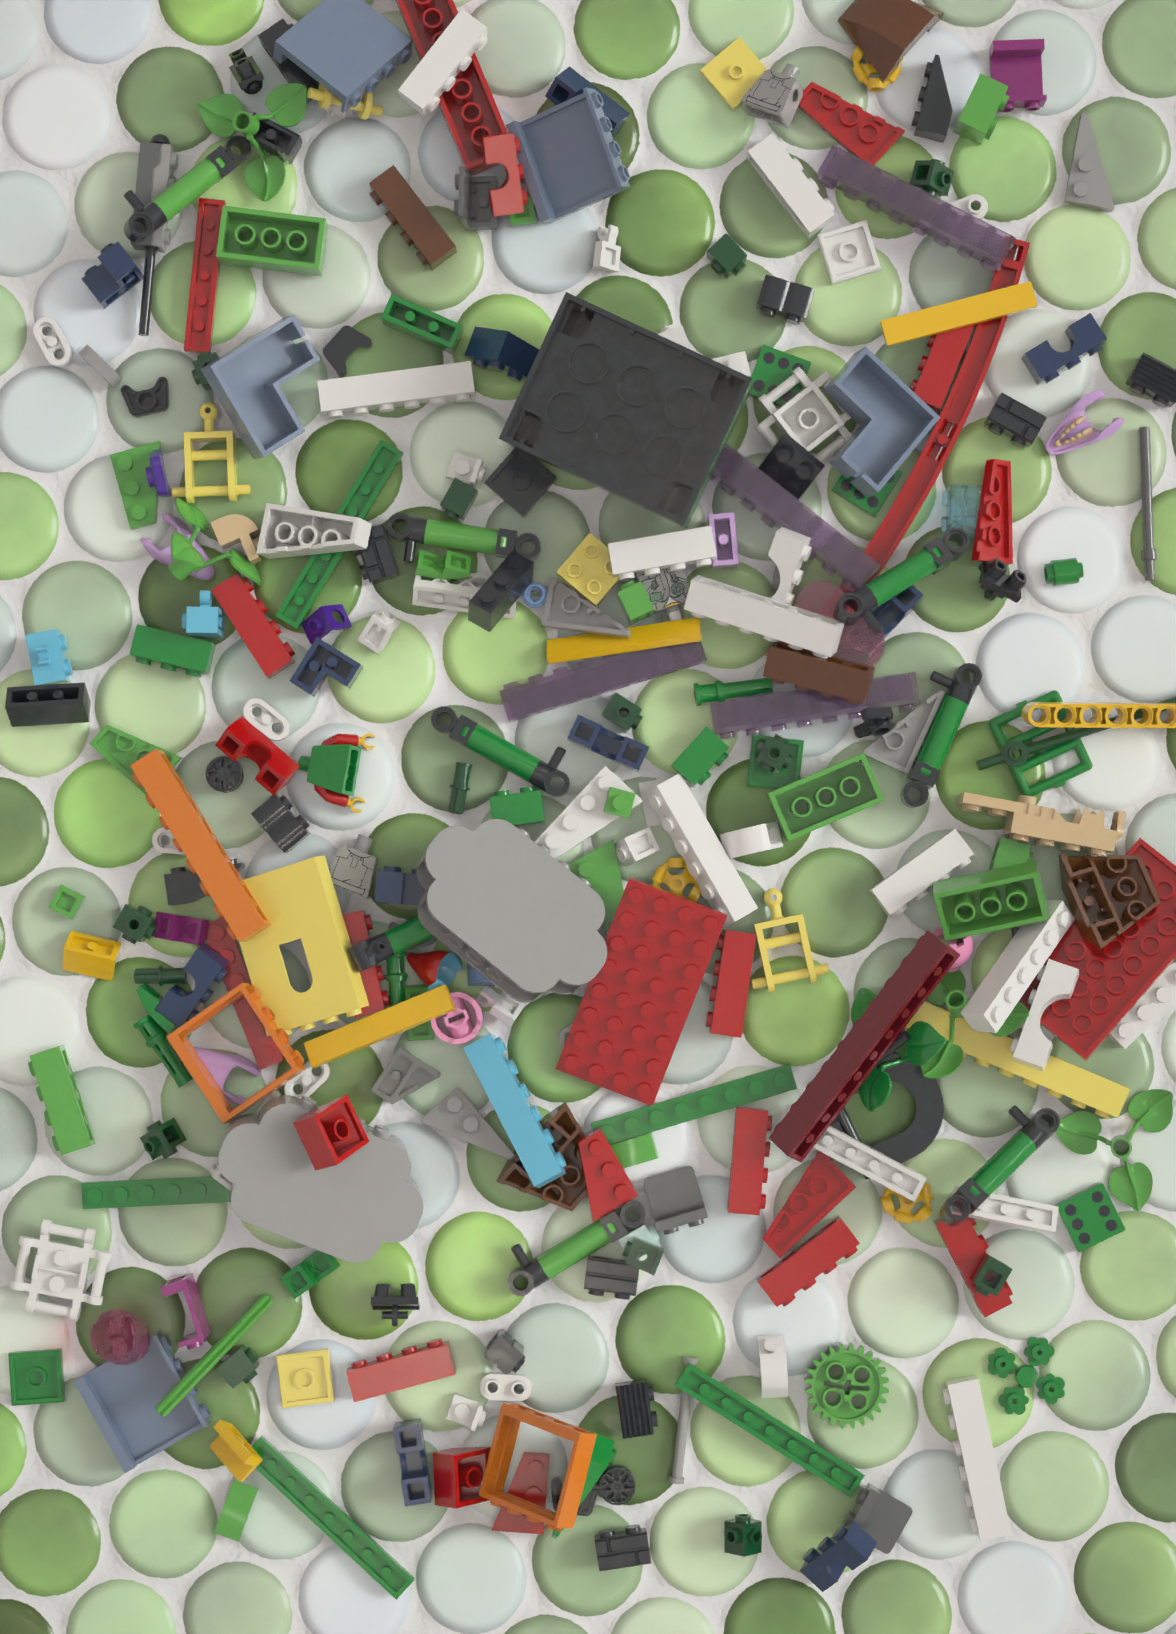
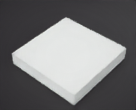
[817,220,881,285]

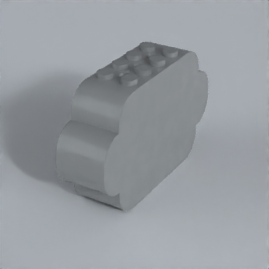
[416,819,607,1002]
[218,1095,423,1263]

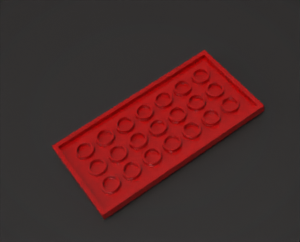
[1019,838,1176,1061]
[555,877,727,1106]

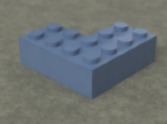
[200,314,320,459]
[823,346,940,498]

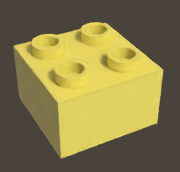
[556,533,620,607]

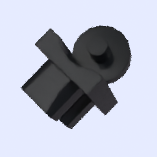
[229,48,265,94]
[978,558,1026,603]
[371,1284,420,1327]

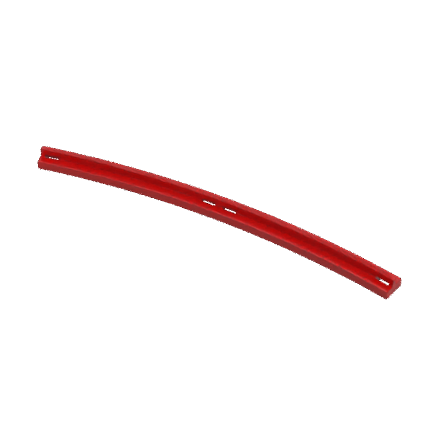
[819,236,1030,619]

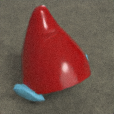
[406,950,462,992]

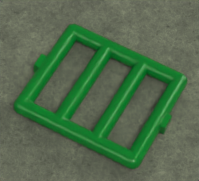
[988,690,1093,797]

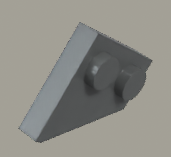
[371,1046,441,1104]

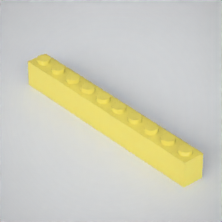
[902,1002,1130,1119]

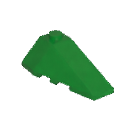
[551,1429,617,1539]

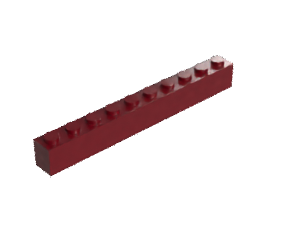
[769,930,960,1162]

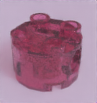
[90,1309,150,1365]

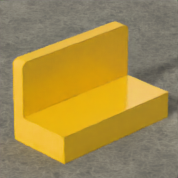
[62,931,121,981]
[210,1419,263,1482]

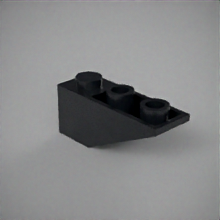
[911,54,953,143]
[164,859,245,906]

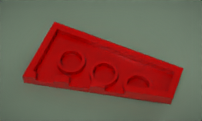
[798,81,905,170]
[762,1151,856,1258]

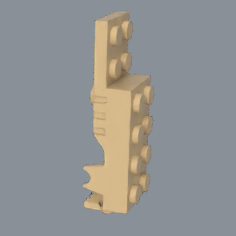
[956,792,1126,857]

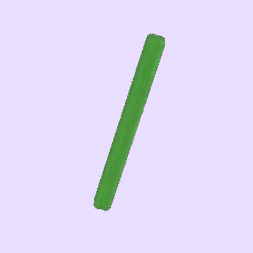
[155,1294,273,1417]

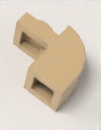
[210,514,262,564]

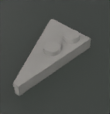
[1064,113,1115,212]
[541,577,631,638]
[862,690,945,775]
[420,1087,516,1160]

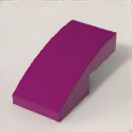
[152,912,209,945]

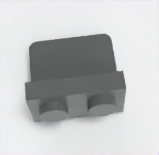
[454,167,498,230]
[644,1166,708,1235]
[842,1482,913,1554]

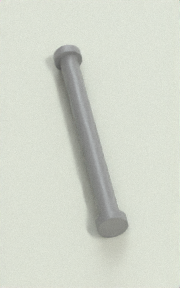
[669,1356,698,1484]

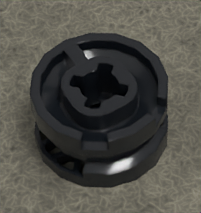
[205,756,244,793]
[599,1465,636,1505]

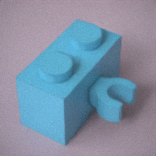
[182,590,225,638]
[25,629,73,686]

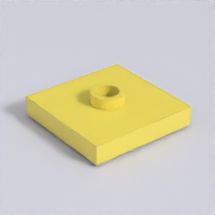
[700,37,767,110]
[276,1348,335,1408]

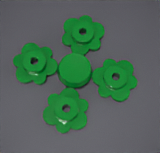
[988,1337,1065,1415]

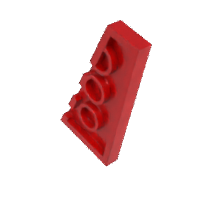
[971,459,1013,565]

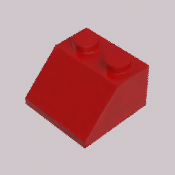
[293,1094,370,1171]
[432,1446,491,1509]

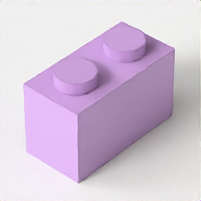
[707,512,739,570]

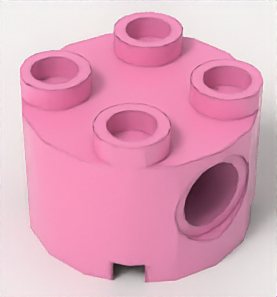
[431,991,484,1044]

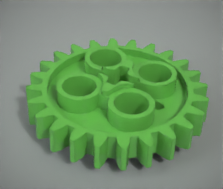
[804,1342,889,1429]

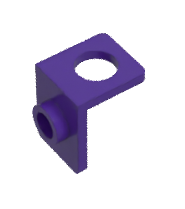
[302,604,352,645]

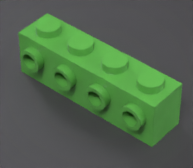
[28,1045,96,1155]

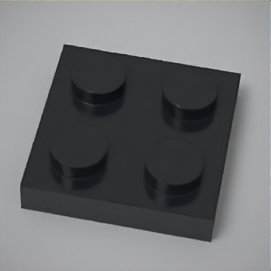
[756,433,825,504]
[484,448,557,518]

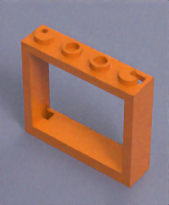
[166,983,306,1124]
[479,1403,597,1532]

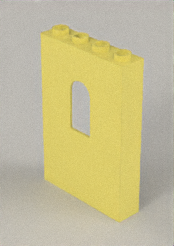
[239,855,369,1036]

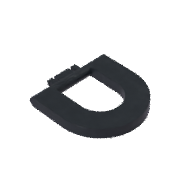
[830,1053,944,1180]

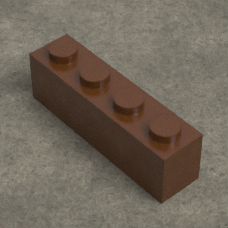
[369,165,457,271]
[763,642,875,704]

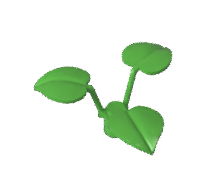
[198,83,308,201]
[168,497,261,587]
[921,970,1029,1079]
[1056,1089,1173,1211]

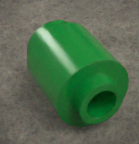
[1044,558,1084,586]

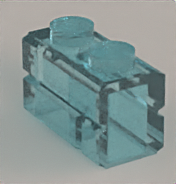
[940,484,981,541]

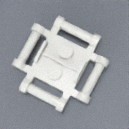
[754,367,852,462]
[10,1219,112,1322]

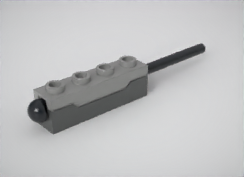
[131,134,178,336]

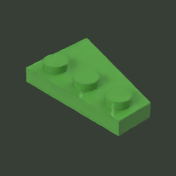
[110,441,161,530]
[89,724,182,795]
[569,840,624,932]

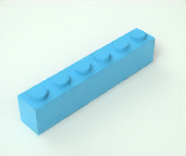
[463,1033,567,1188]

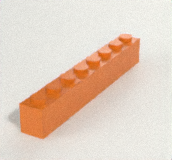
[130,749,271,942]

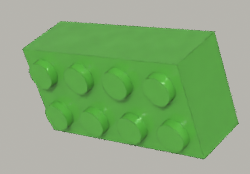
[216,206,328,276]
[766,753,884,841]
[933,860,1049,941]

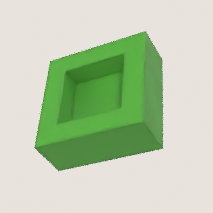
[510,196,536,227]
[603,787,636,819]
[48,885,85,919]

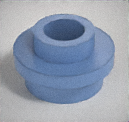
[522,582,547,608]

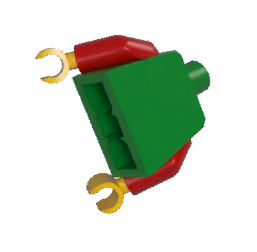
[298,733,375,813]

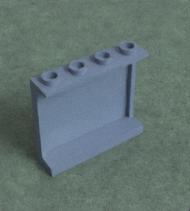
[273,0,413,113]
[506,87,630,224]
[74,1331,211,1473]

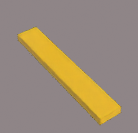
[880,281,1038,347]
[547,617,702,664]
[304,984,456,1068]

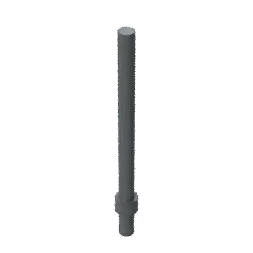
[1139,426,1157,581]

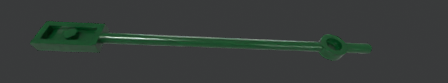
[976,697,1176,771]

